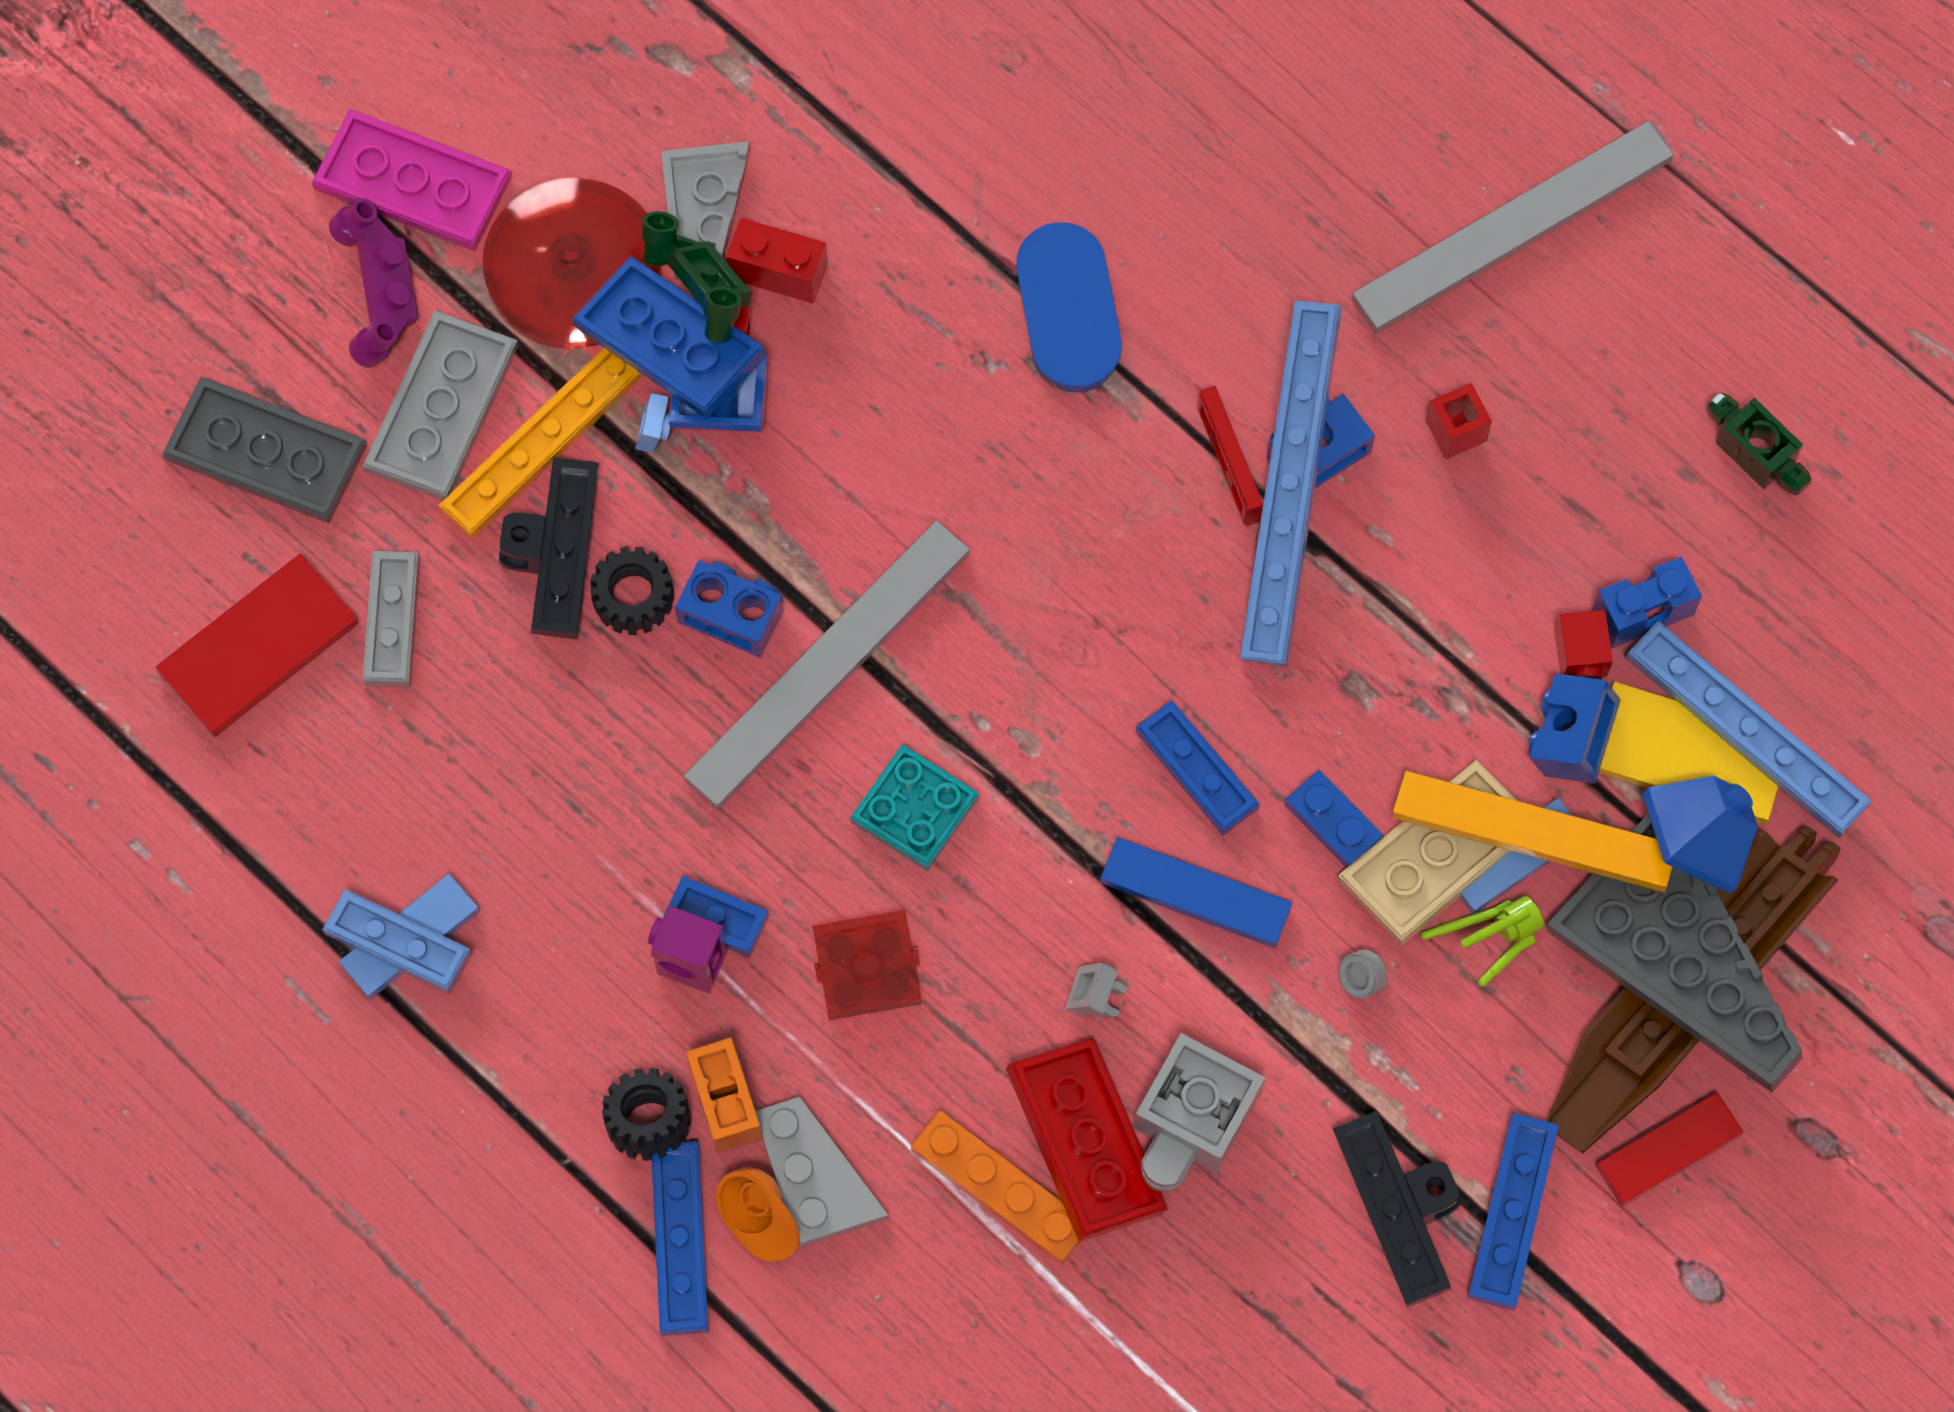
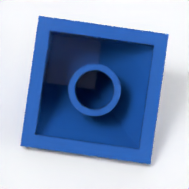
[1642,776,1758,894]

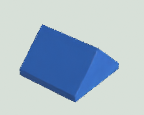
[669,356,768,432]

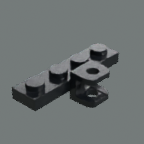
[499,457,598,639]
[1333,1111,1461,1308]

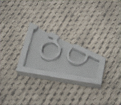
[661,141,750,280]
[755,1097,889,1248]

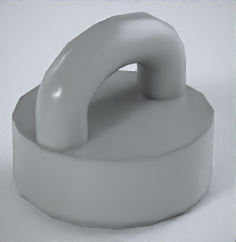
[1339,949,1388,999]

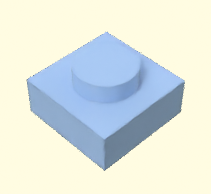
[635,393,670,453]

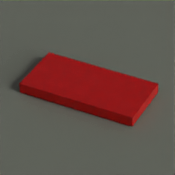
[155,553,359,738]
[1006,1037,1168,1242]

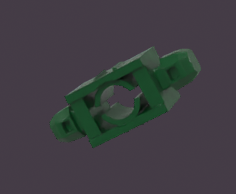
[1707,392,1812,495]

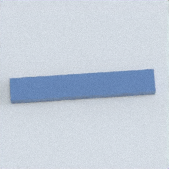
[1626,621,1872,838]

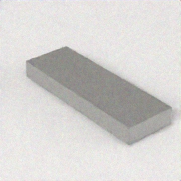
[363,551,420,687]

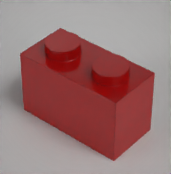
[726,218,828,304]

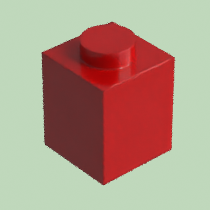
[1426,383,1492,459]
[1554,610,1613,680]

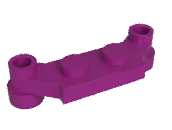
[329,198,418,368]

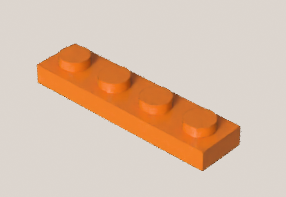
[911,1110,1080,1265]

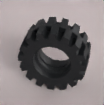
[590,546,674,635]
[602,1068,691,1161]

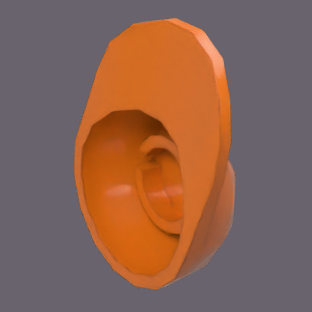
[715,1167,800,1262]

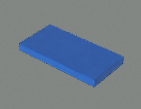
[572,256,767,420]

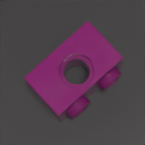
[648,906,728,994]

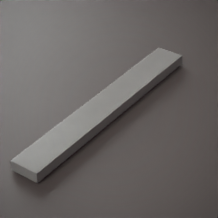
[1351,121,1674,334]
[684,520,970,810]

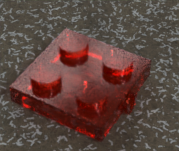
[812,910,922,1020]

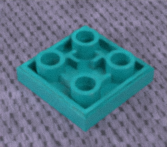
[850,744,979,872]

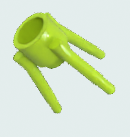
[1421,896,1544,987]

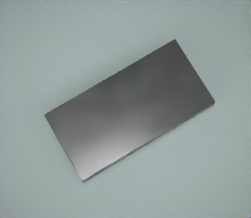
[162,377,367,524]

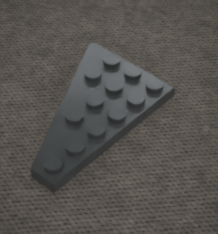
[1547,813,1802,1093]

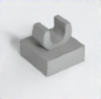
[1064,963,1127,1018]

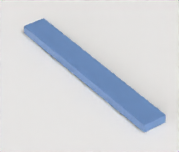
[1240,300,1342,667]

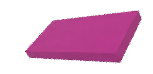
[312,108,512,252]

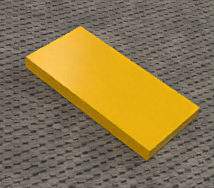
[1599,681,1778,825]

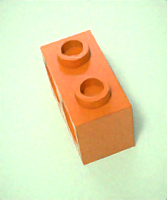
[686,1037,762,1154]

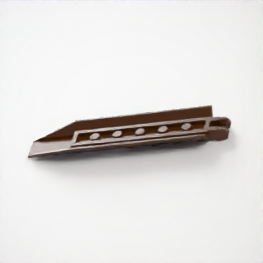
[1547,826,1841,1154]

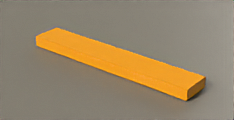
[439,348,644,540]
[1393,771,1673,893]

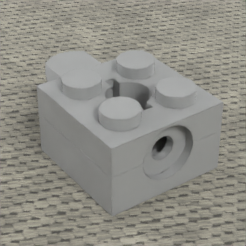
[1134,1033,1266,1192]

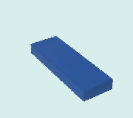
[1136,700,1260,836]

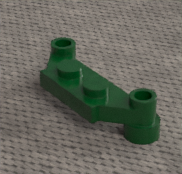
[641,211,751,343]

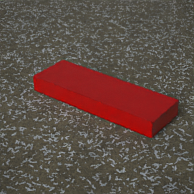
[1197,386,1263,527]
[1596,1092,1744,1207]

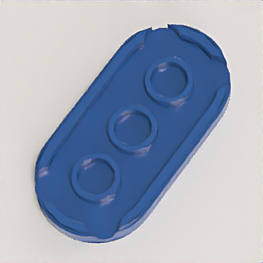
[1016,222,1122,392]

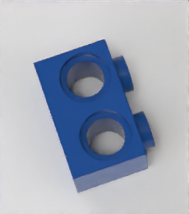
[675,560,784,658]

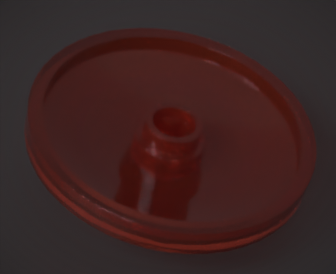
[483,178,663,349]

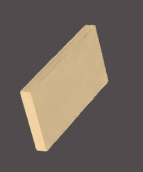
[1338,760,1517,946]

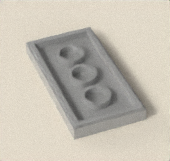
[363,310,519,500]

